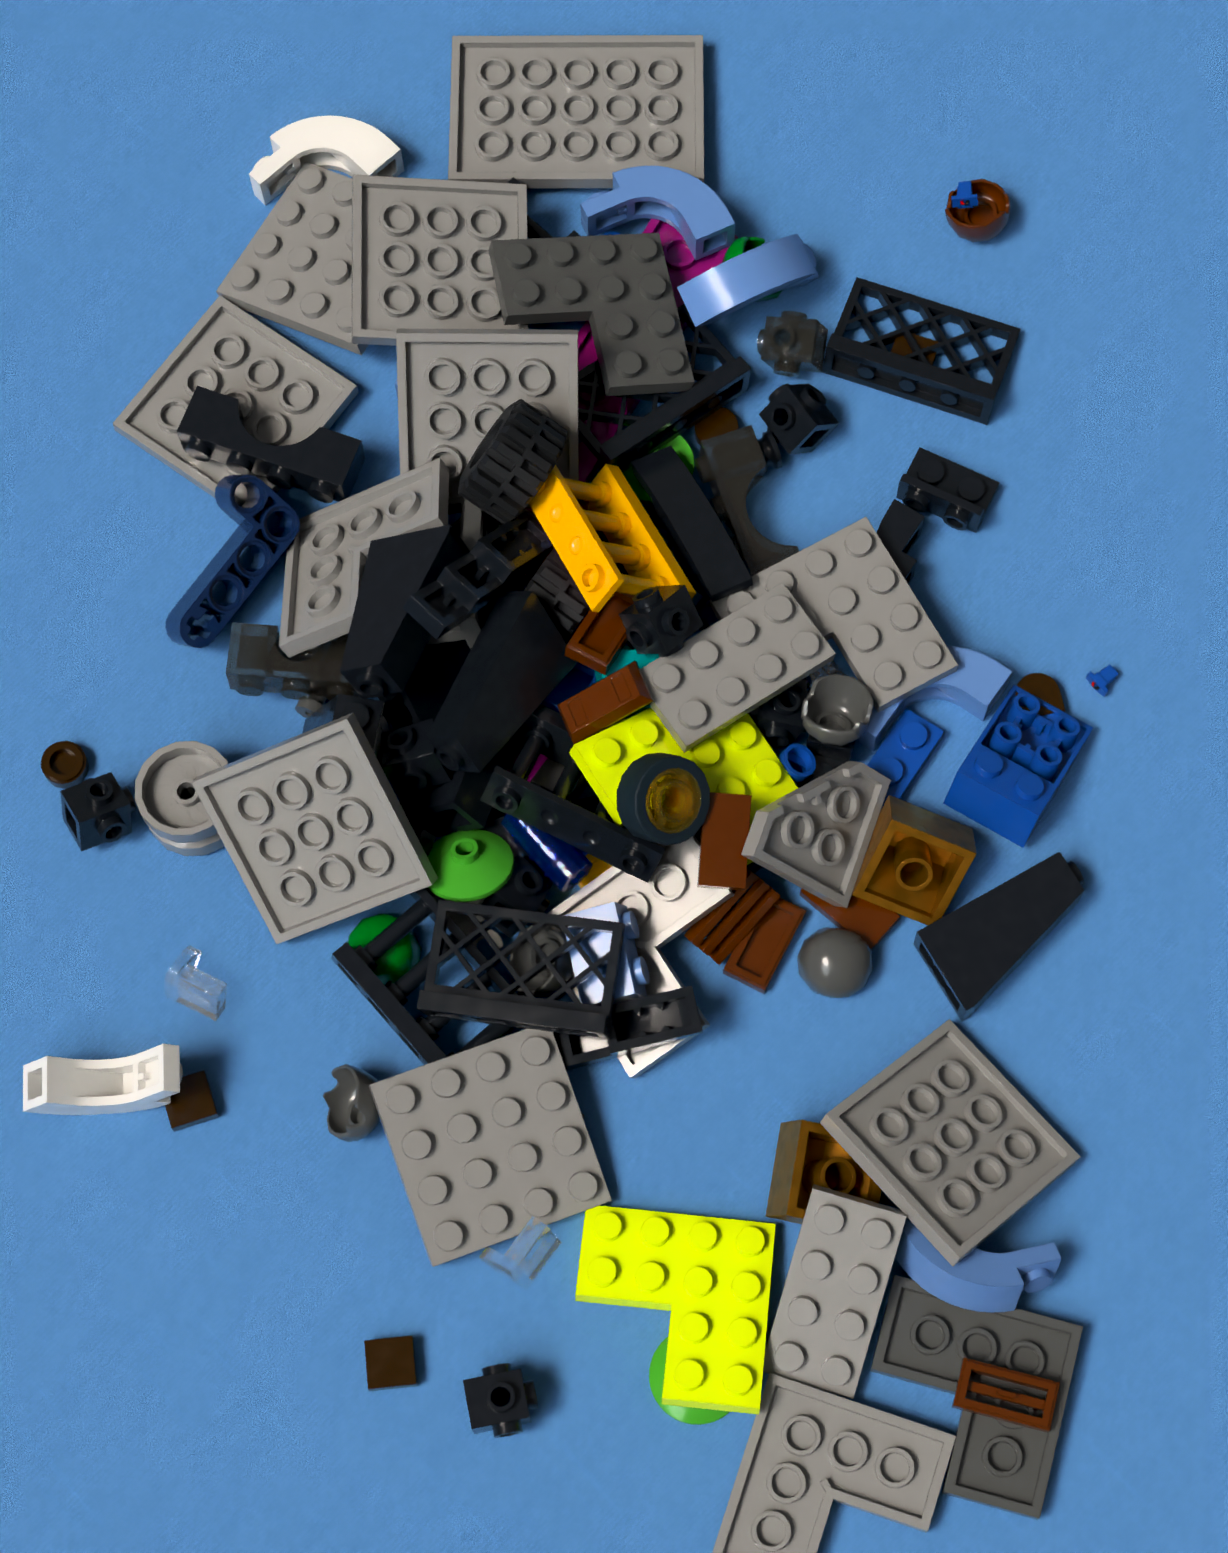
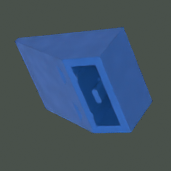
[943,685,1093,848]

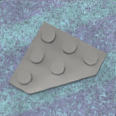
[741,761,891,908]

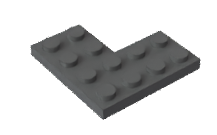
[488,233,694,396]
[870,1275,1083,1520]

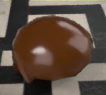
[945,179,1011,242]

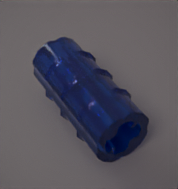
[501,814,593,892]

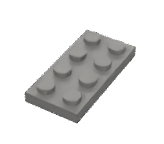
[640,582,836,753]
[763,1184,907,1399]

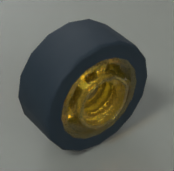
[617,753,710,845]

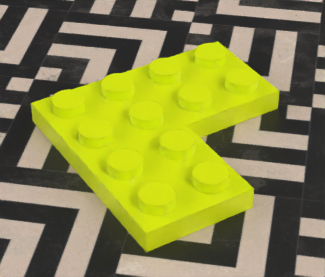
[569,708,798,865]
[575,1205,776,1415]

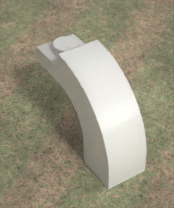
[249,116,404,206]
[23,1044,183,1115]

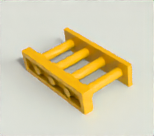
[529,464,696,613]

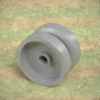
[134,741,229,856]

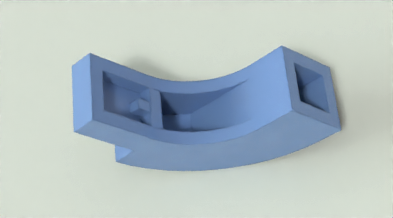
[580,166,735,261]
[677,234,819,327]
[858,646,1012,751]
[893,1206,1062,1313]

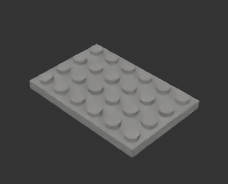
[448,35,704,189]

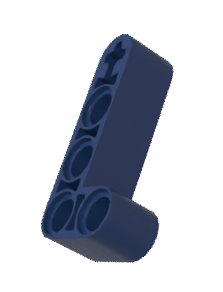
[165,474,300,648]

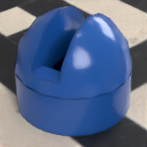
[778,744,816,784]

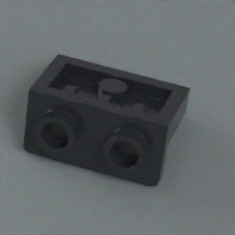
[896,447,1000,533]

